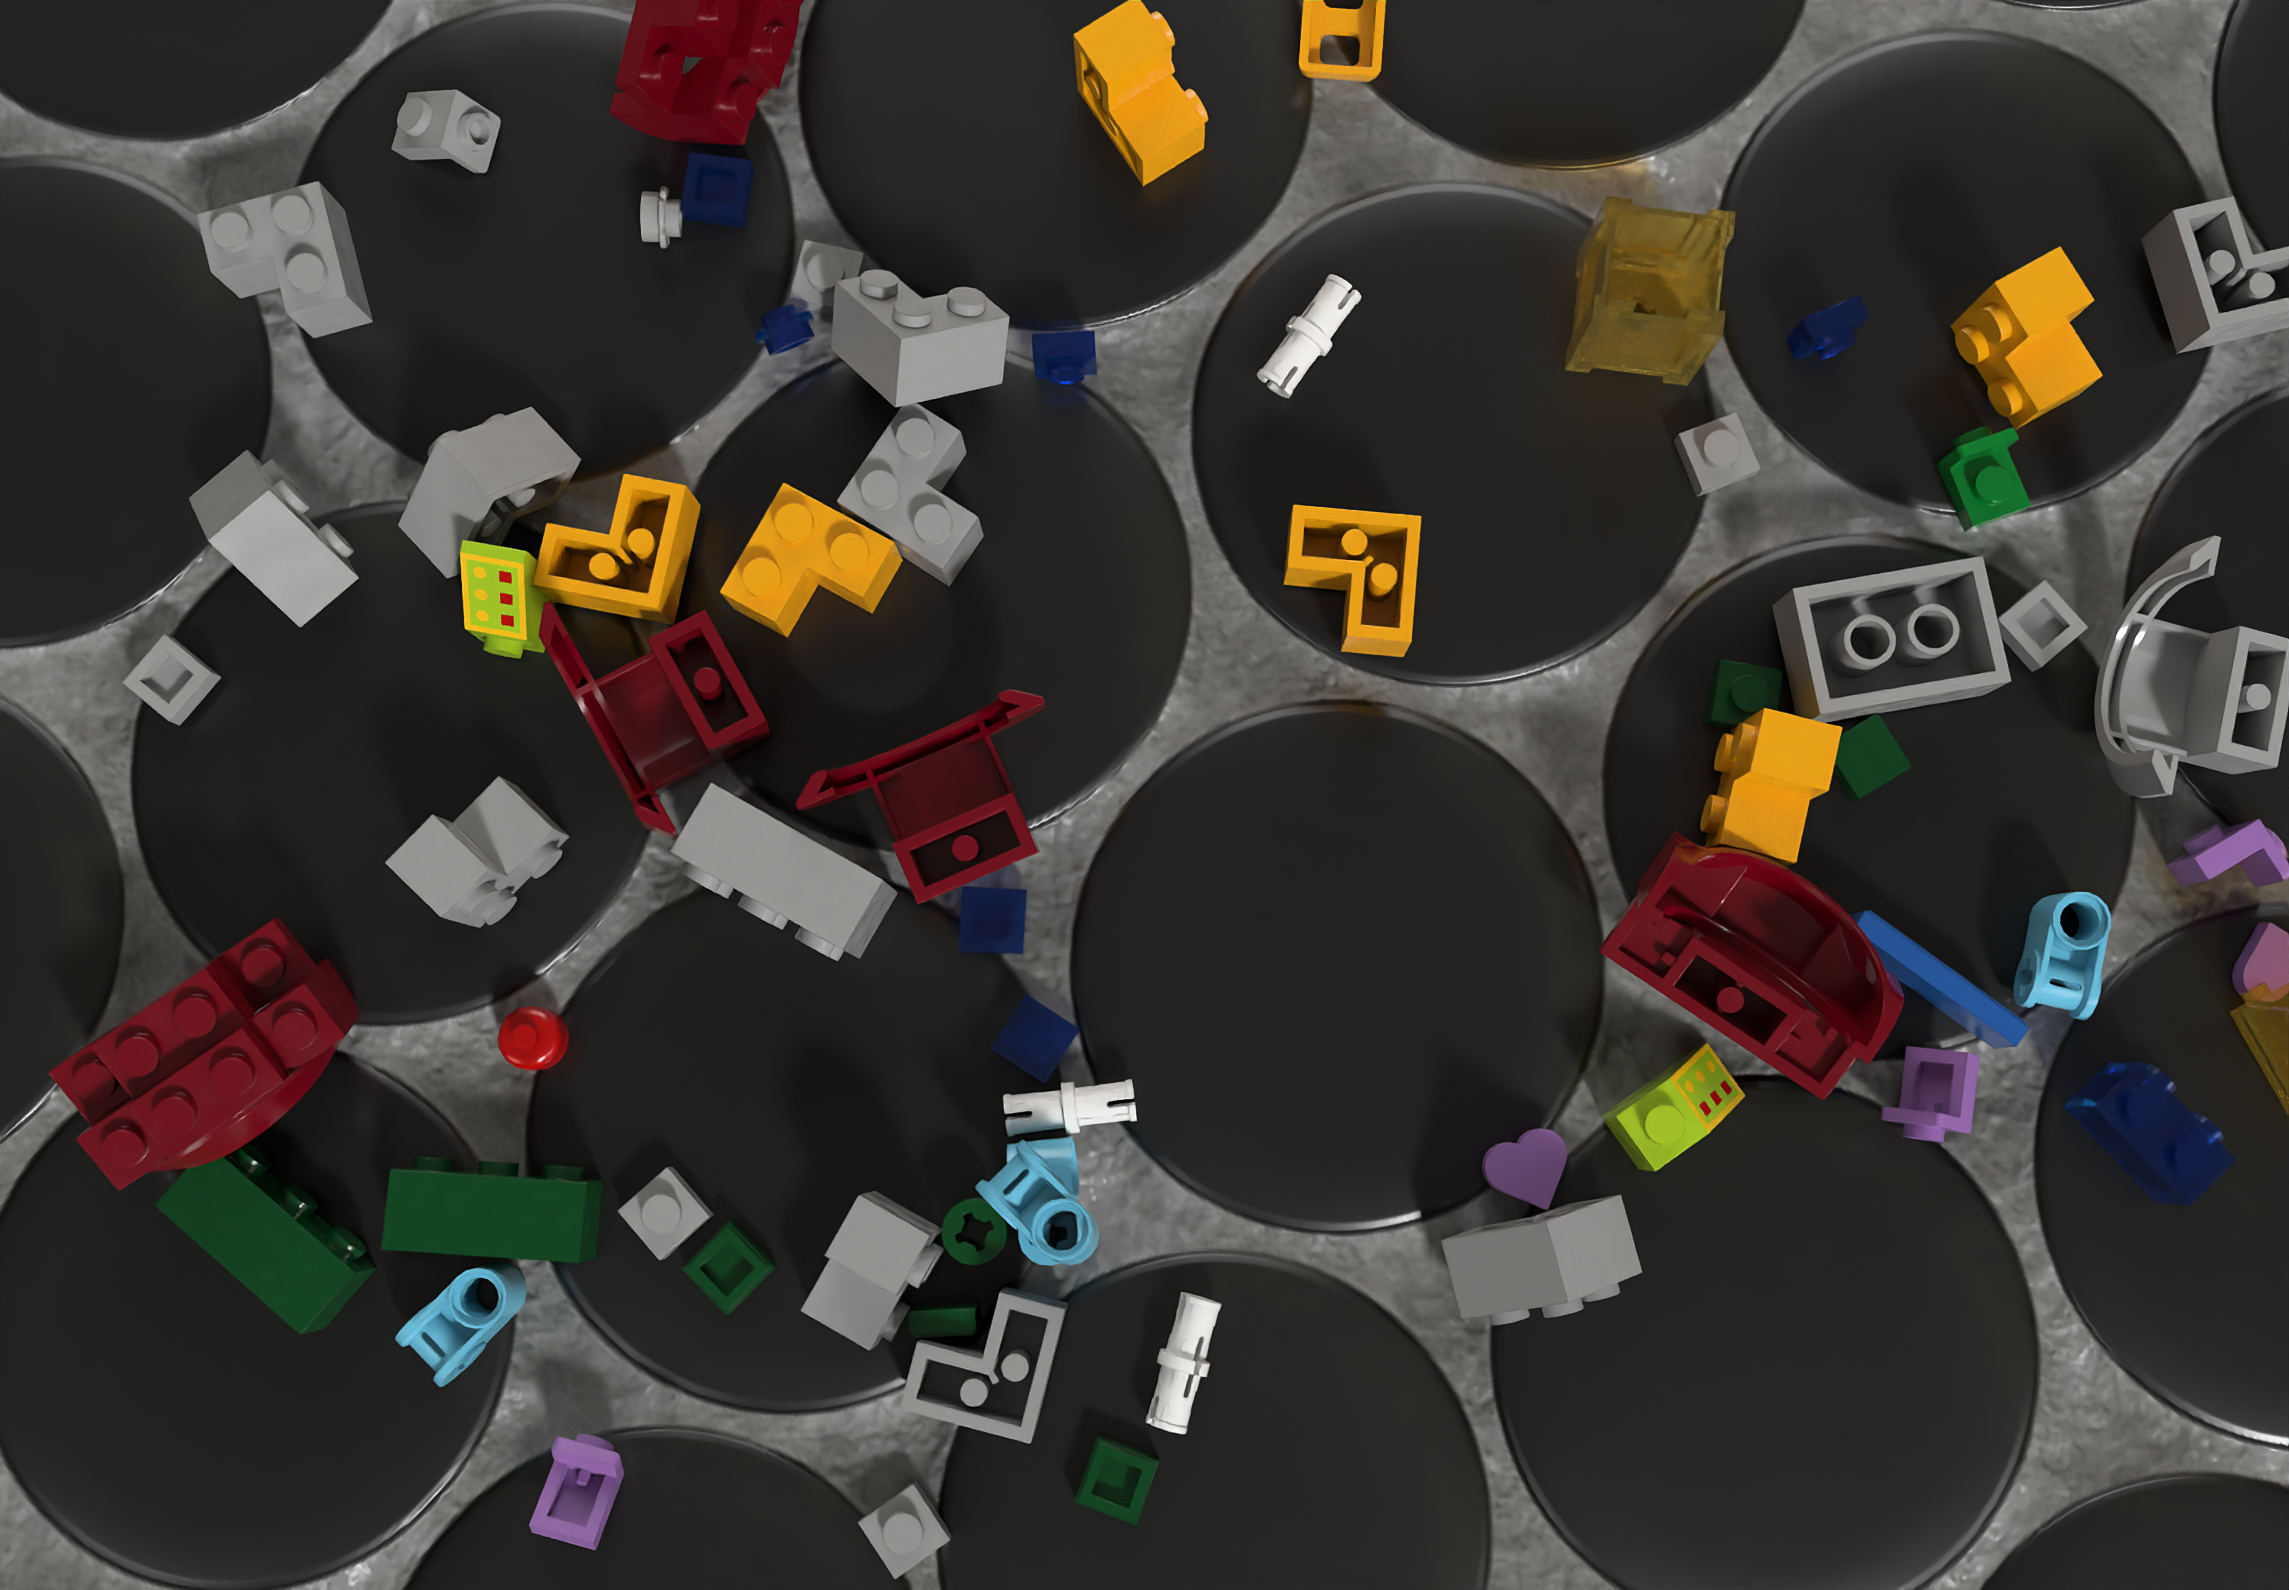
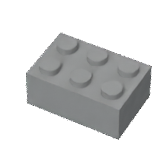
[1772,556,2011,723]
[670,783,898,961]

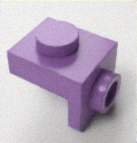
[2166,819,2289,887]
[1881,1046,1980,1143]
[529,1434,624,1550]

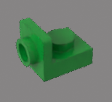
[1936,426,2031,532]

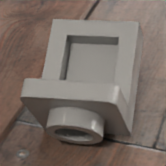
[391,89,501,173]

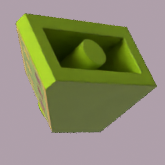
[460,540,555,658]
[1601,1042,1746,1172]

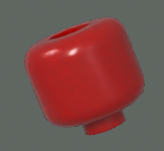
[497,1006,569,1071]

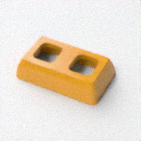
[1299,0,1386,82]

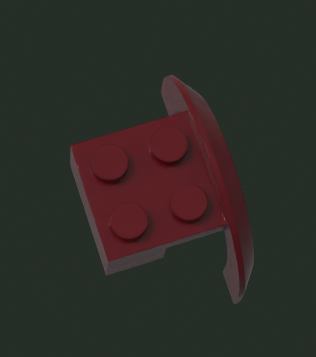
[538,601,771,841]
[796,689,1046,904]

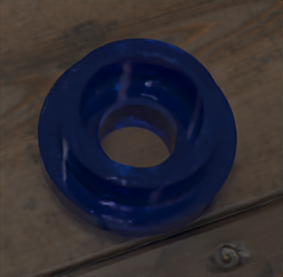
[754,304,815,356]

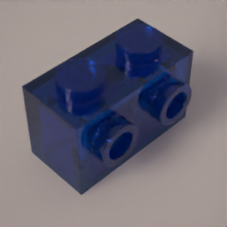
[2063,1061,2236,1206]

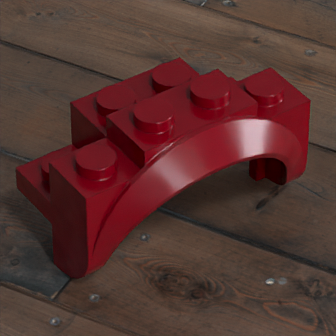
[610,0,804,145]
[1600,831,1904,1101]
[48,916,359,1191]

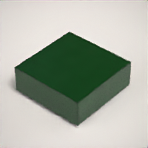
[1833,713,1912,802]
[682,1220,777,1315]
[909,1303,981,1338]
[1074,1435,1159,1525]

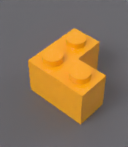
[1073,0,1208,186]
[1950,246,2103,430]
[532,474,701,625]
[720,483,903,638]
[1284,505,1421,657]
[1700,708,1842,866]

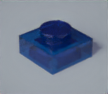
[680,152,755,227]
[1786,294,1870,361]
[1032,330,1097,384]
[958,886,1028,956]
[991,994,1081,1084]

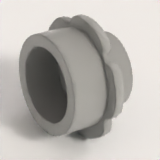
[640,186,682,248]

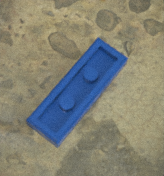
[1850,910,2029,1049]

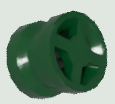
[941,1197,1010,1266]

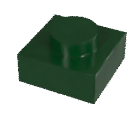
[1706,659,1784,729]

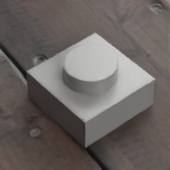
[789,240,867,314]
[1673,413,1760,497]
[1997,580,2088,672]
[122,634,221,726]
[618,1167,714,1260]
[858,1480,952,1579]

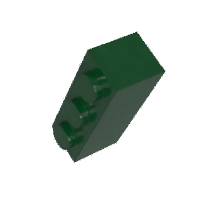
[155,1143,376,1335]
[381,1156,603,1263]

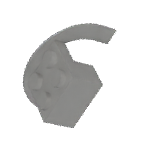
[2094,536,2289,798]

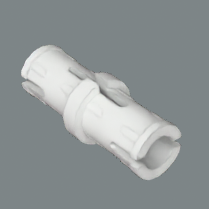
[1257,274,1361,398]
[1003,1079,1137,1137]
[1145,1292,1221,1434]

